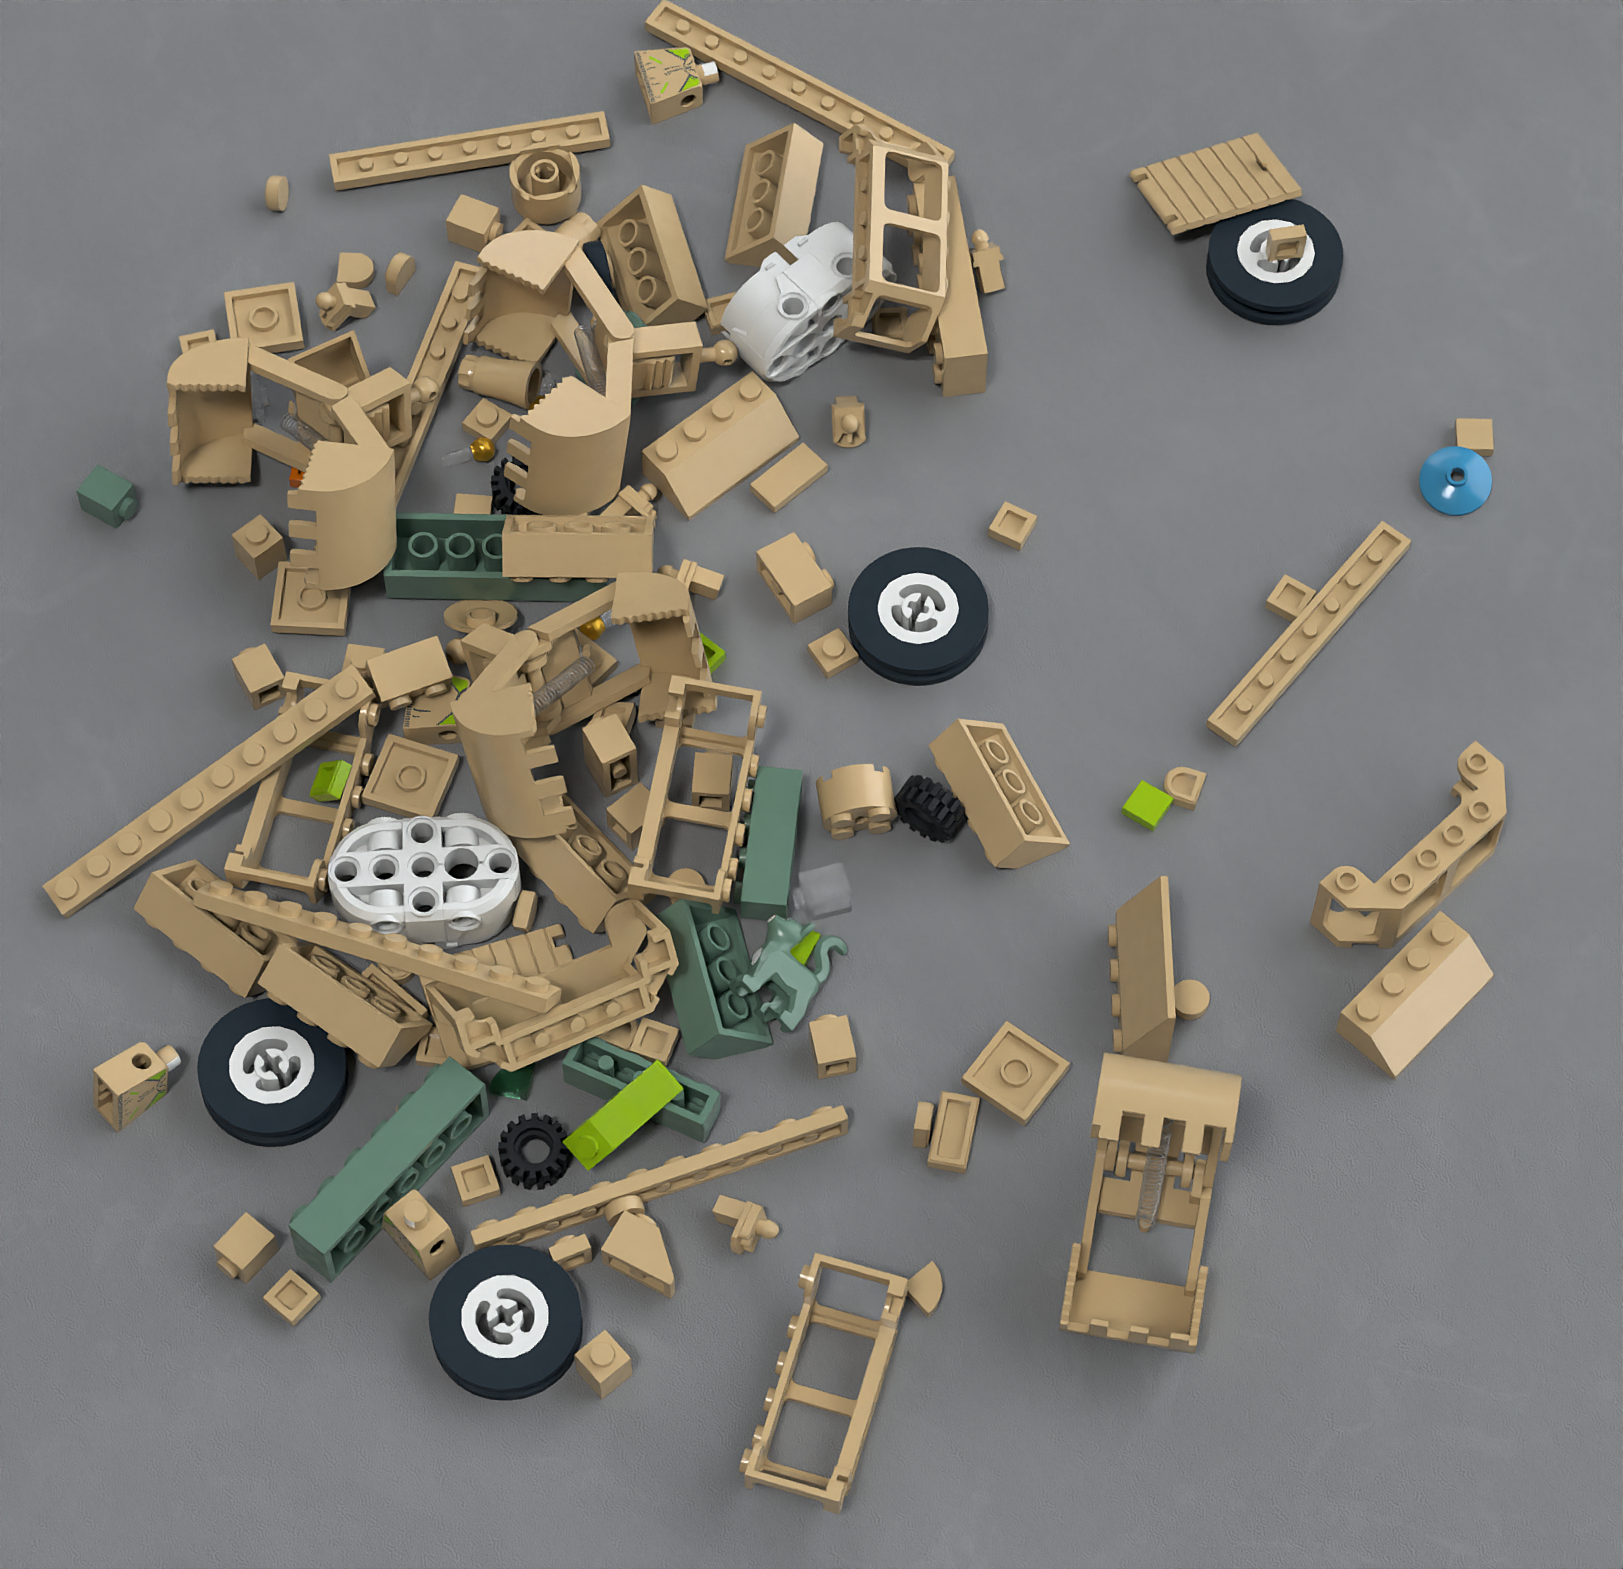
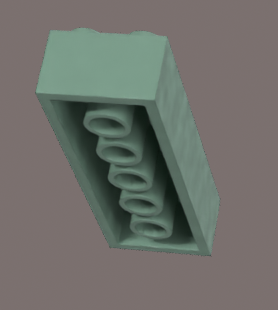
[384,512,609,602]
[289,1056,490,1283]

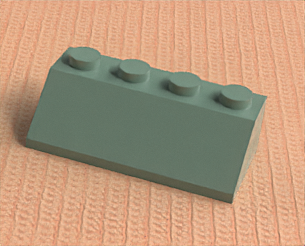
[656,899,773,1060]

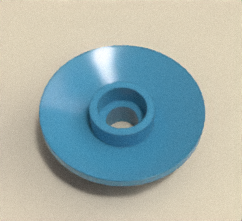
[1419,446,1492,516]

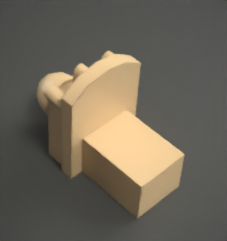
[969,229,1005,294]
[315,282,376,331]
[831,395,866,448]
[599,483,658,528]
[658,559,724,600]
[712,1194,779,1255]

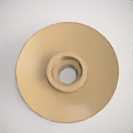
[444,600,518,633]

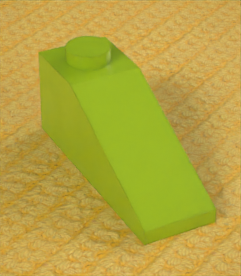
[562,1059,684,1171]

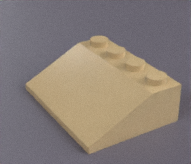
[1107,876,1176,1063]

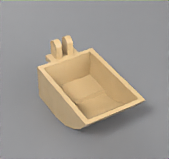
[287,330,371,401]

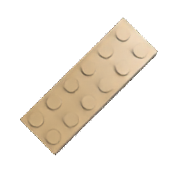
[906,176,988,397]

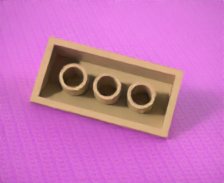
[724,123,823,267]
[596,185,708,326]
[641,371,799,521]
[502,515,654,583]
[928,718,1070,869]
[506,793,657,934]
[133,859,300,998]
[1336,911,1494,1080]
[258,941,433,1069]

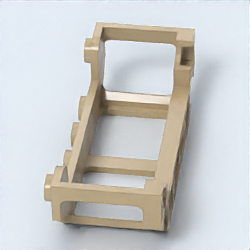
[833,124,951,354]
[224,671,381,904]
[627,675,767,914]
[1310,740,1507,948]
[424,899,679,1072]
[739,1253,908,1515]

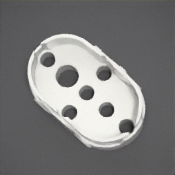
[720,222,897,382]
[328,813,521,949]

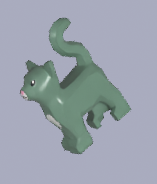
[728,914,848,1033]

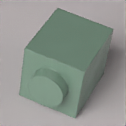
[76,464,138,529]

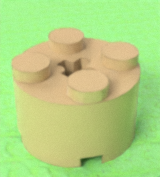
[509,142,581,224]
[815,764,897,840]

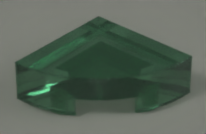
[489,1062,536,1101]

